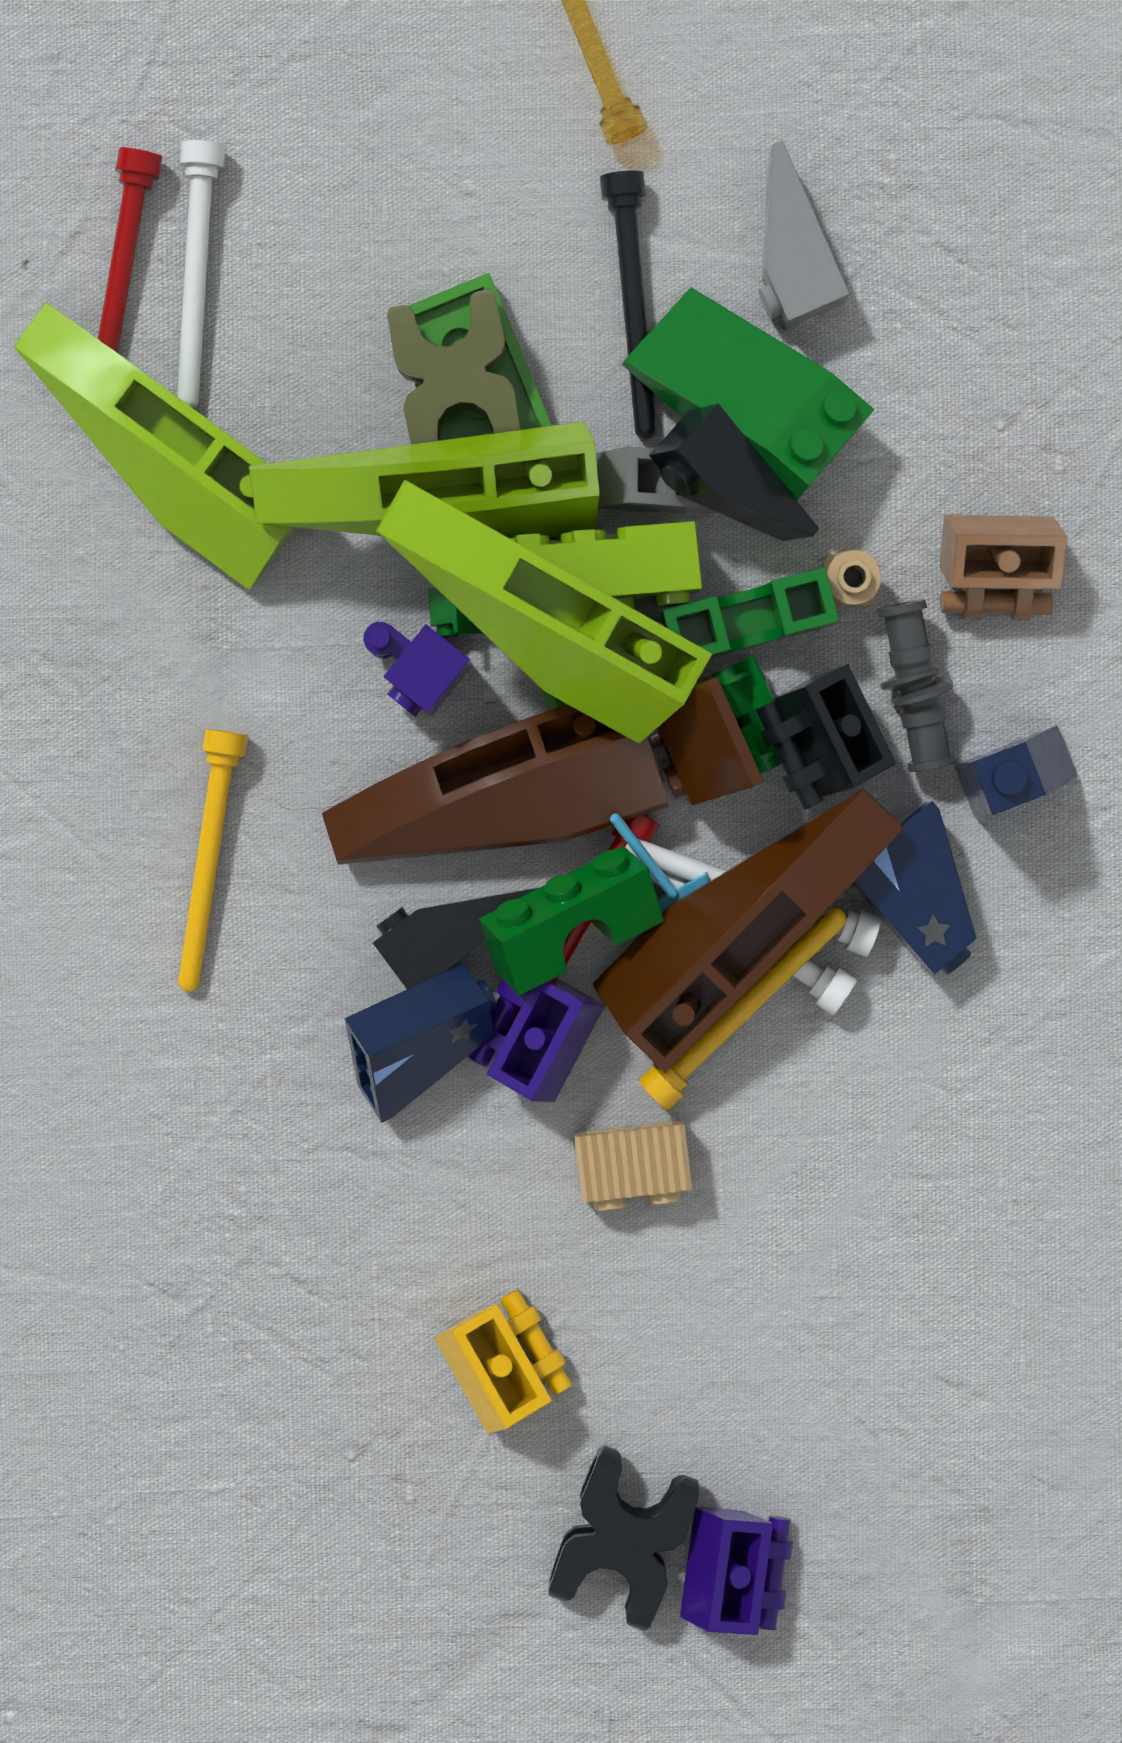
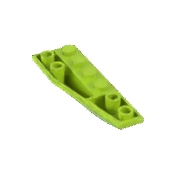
[13,302,297,591]
[249,422,600,539]
[376,480,712,743]

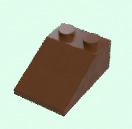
[648,676,763,806]

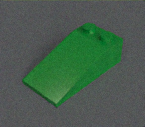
[622,287,875,500]

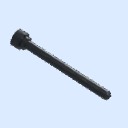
[600,170,657,440]

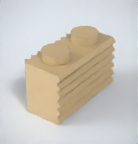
[574,1120,692,1211]

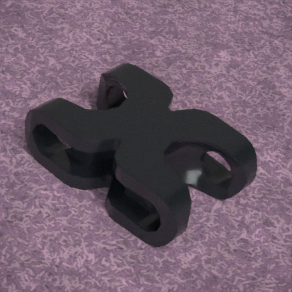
[549,1445,699,1631]

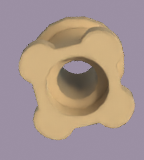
[822,550,882,608]

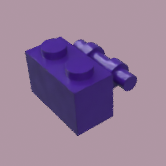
[363,622,473,717]
[468,978,605,1102]
[680,1507,793,1635]

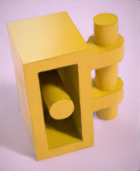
[433,1289,572,1434]

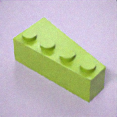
[511,521,702,609]

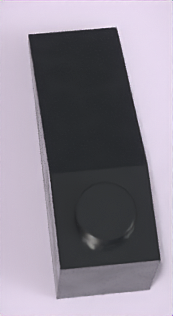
[649,403,819,541]
[373,887,540,989]

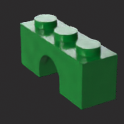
[660,567,839,658]
[478,846,664,996]

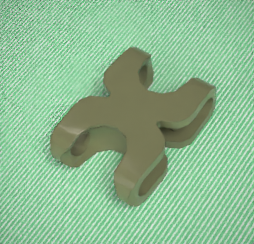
[388,289,520,444]

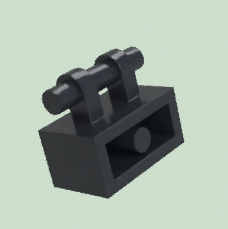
[755,664,897,810]

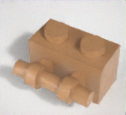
[939,515,1067,620]

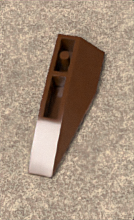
[322,704,669,865]
[592,788,904,1073]

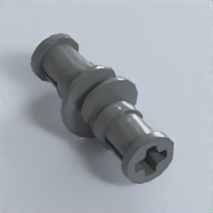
[877,599,957,772]

